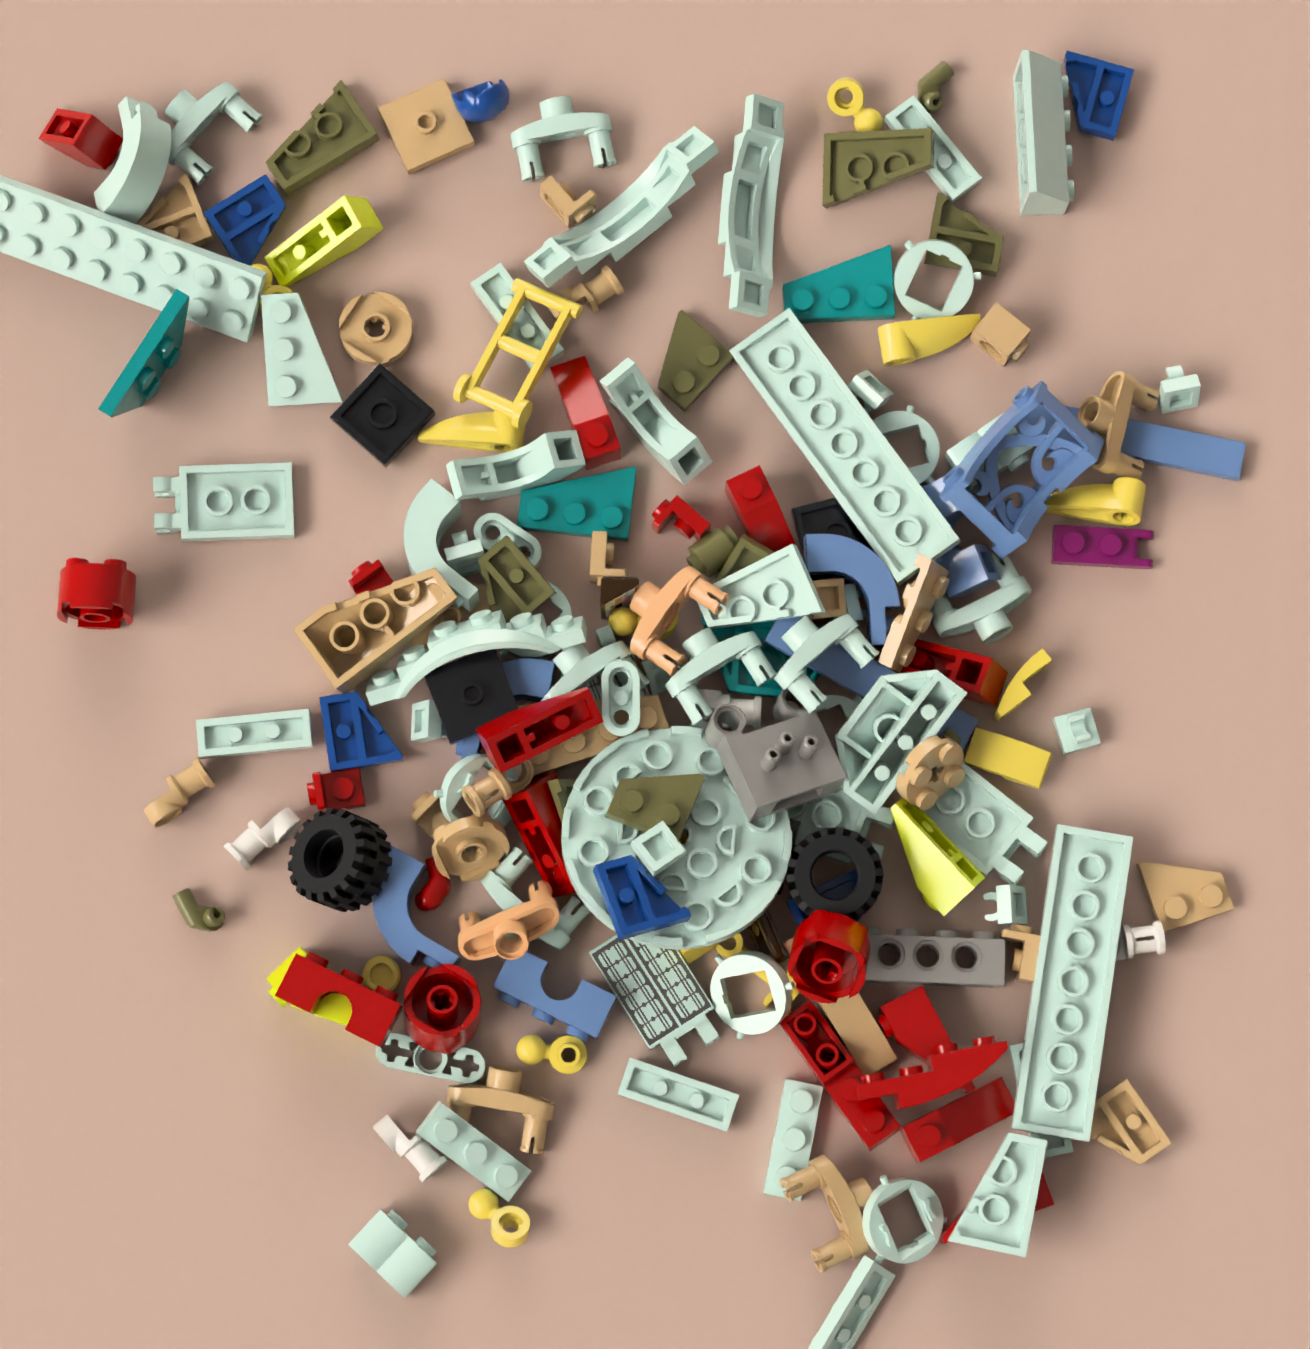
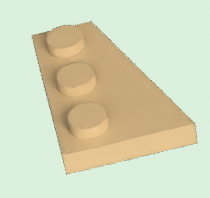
[878,553,950,673]

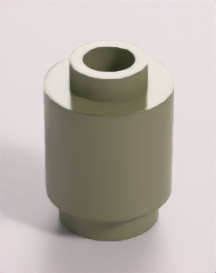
[686,525,739,578]

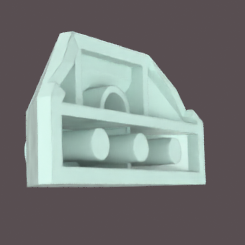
[835,669,967,815]

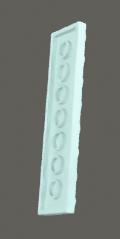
[0,175,267,342]
[729,308,961,586]
[1011,824,1133,1142]

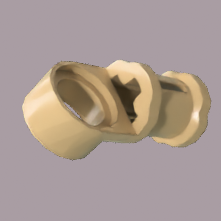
[548,266,624,320]
[144,757,216,828]
[461,760,534,817]

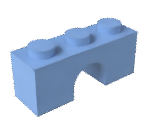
[922,476,1001,597]
[493,952,617,1042]

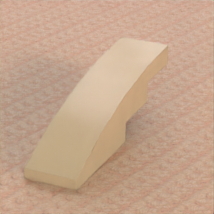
[783,937,898,1076]

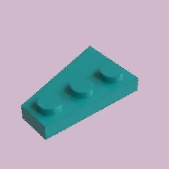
[782,245,895,323]
[517,466,636,542]

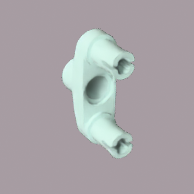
[165,82,263,185]
[510,96,617,182]
[930,553,1032,644]
[774,614,880,714]
[665,627,777,726]
[541,641,651,739]
[480,846,591,951]

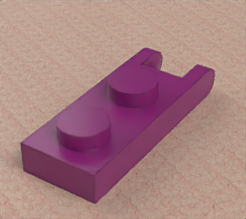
[1051,525,1154,569]

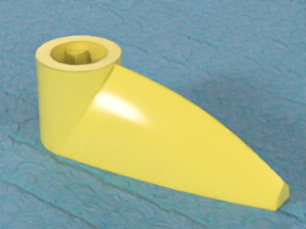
[877,314,981,366]
[418,410,526,453]
[1044,477,1146,526]

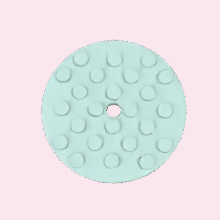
[561,726,792,950]

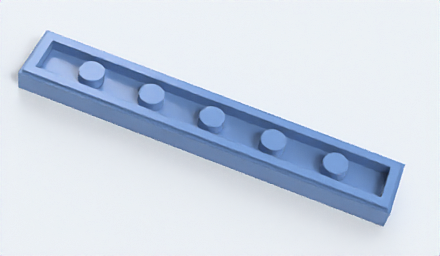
[1027,405,1246,481]
[764,617,979,749]

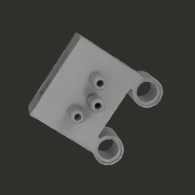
[705,689,847,822]

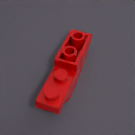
[780,1000,901,1151]
[853,1036,1008,1110]

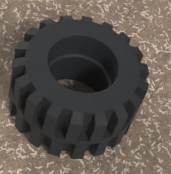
[288,808,392,912]
[787,827,884,920]

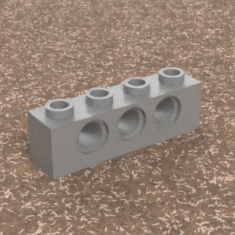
[864,927,1005,988]

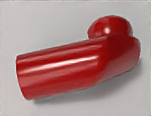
[415,857,451,912]

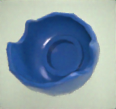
[451,79,509,123]

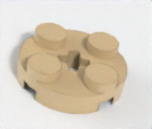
[339,292,413,367]
[896,735,965,811]
[432,812,510,881]

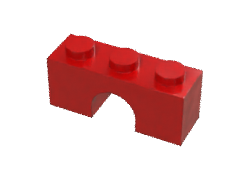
[275,951,403,1049]

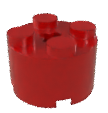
[57,558,136,630]
[788,910,870,1004]
[403,964,481,1054]

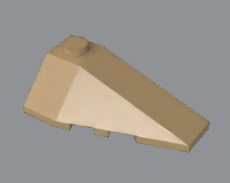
[293,568,459,693]

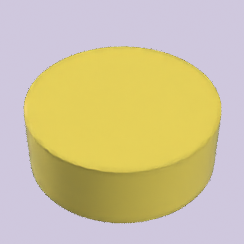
[362,956,402,992]

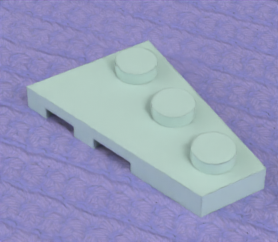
[261,293,344,406]
[697,544,826,629]
[947,1132,1048,1257]

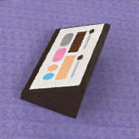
[600,576,639,619]
[747,908,789,964]

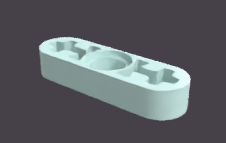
[375,1033,486,1084]

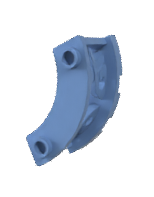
[939,381,1105,559]

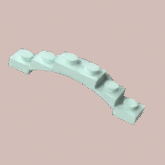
[718,93,785,317]
[524,126,719,288]
[365,610,588,706]

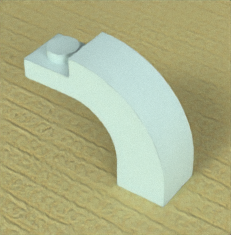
[94,96,171,224]
[600,357,713,485]
[446,430,586,502]
[404,478,480,612]

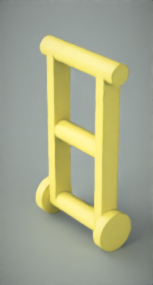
[453,278,583,429]

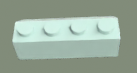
[1013,50,1074,216]

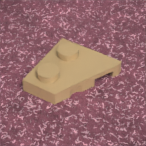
[136,173,214,247]
[1136,862,1235,933]
[1090,1079,1172,1165]

